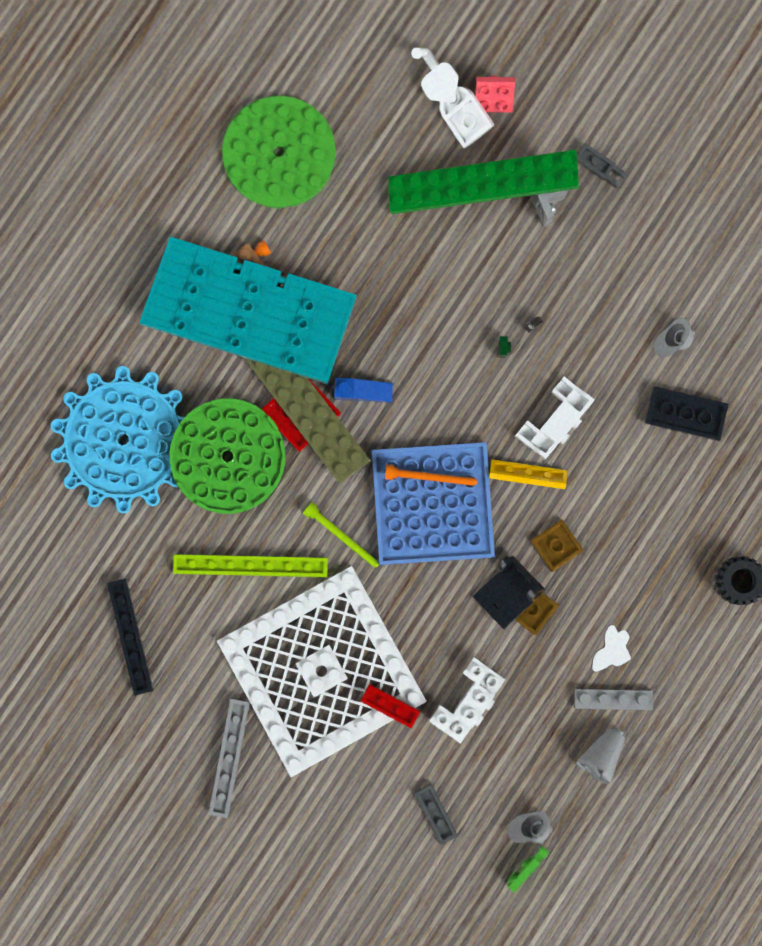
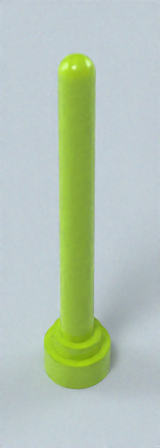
[302,502,379,568]

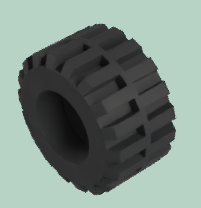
[715,557,762,605]

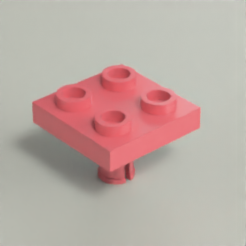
[475,75,515,112]

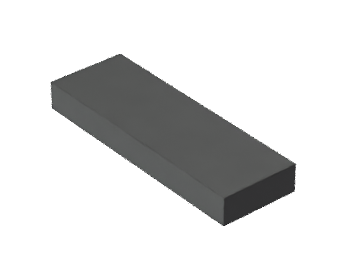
[414,783,458,845]

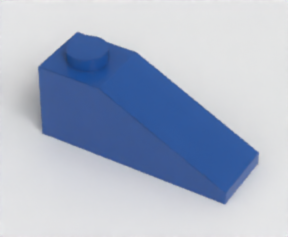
[334,378,393,403]

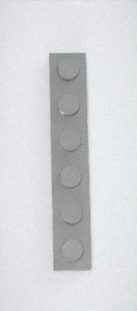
[209,698,250,818]

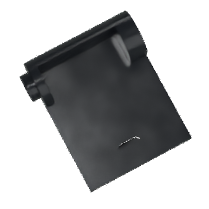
[472,556,545,630]

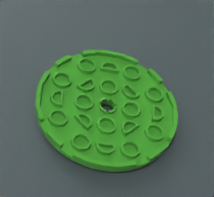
[222,96,336,209]
[170,398,285,514]

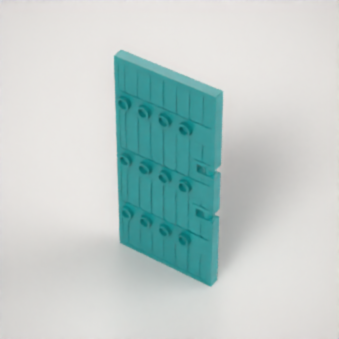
[139,237,357,384]

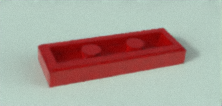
[360,684,421,729]

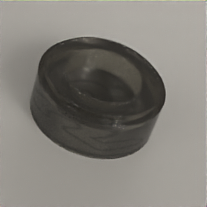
[525,316,544,333]

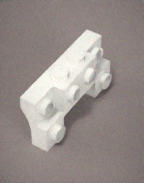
[515,377,594,460]
[429,657,505,743]

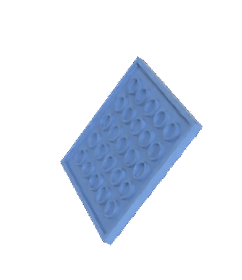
[372,442,495,565]

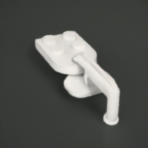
[411,47,495,148]

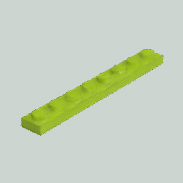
[173,555,328,577]

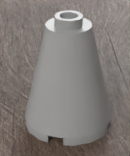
[576,727,625,784]

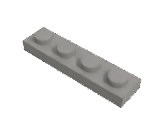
[574,689,653,710]

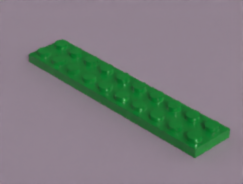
[388,150,580,215]

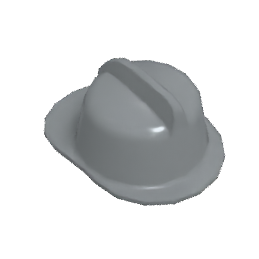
[654,318,695,357]
[507,811,553,843]

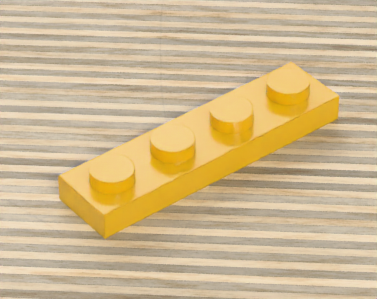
[489,459,567,489]

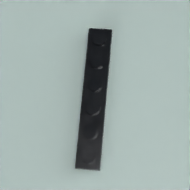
[107,578,154,696]

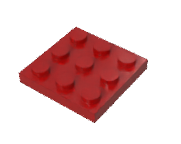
[261,378,341,453]

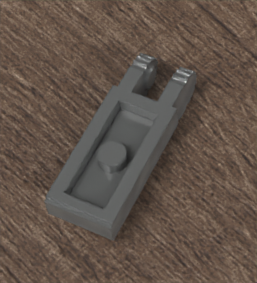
[577,143,627,188]

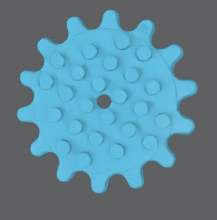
[51,366,185,514]

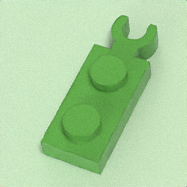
[507,846,549,893]

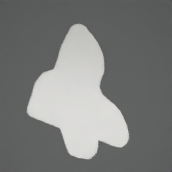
[592,625,631,672]

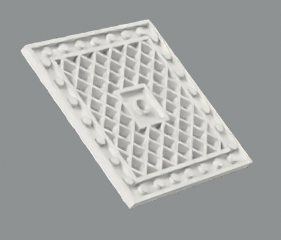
[217,566,427,777]

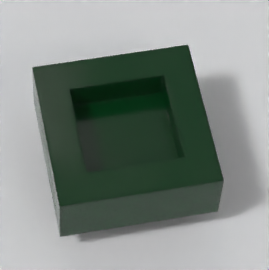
[498,336,511,358]

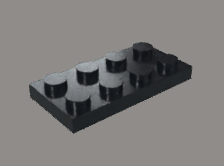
[645,386,729,441]

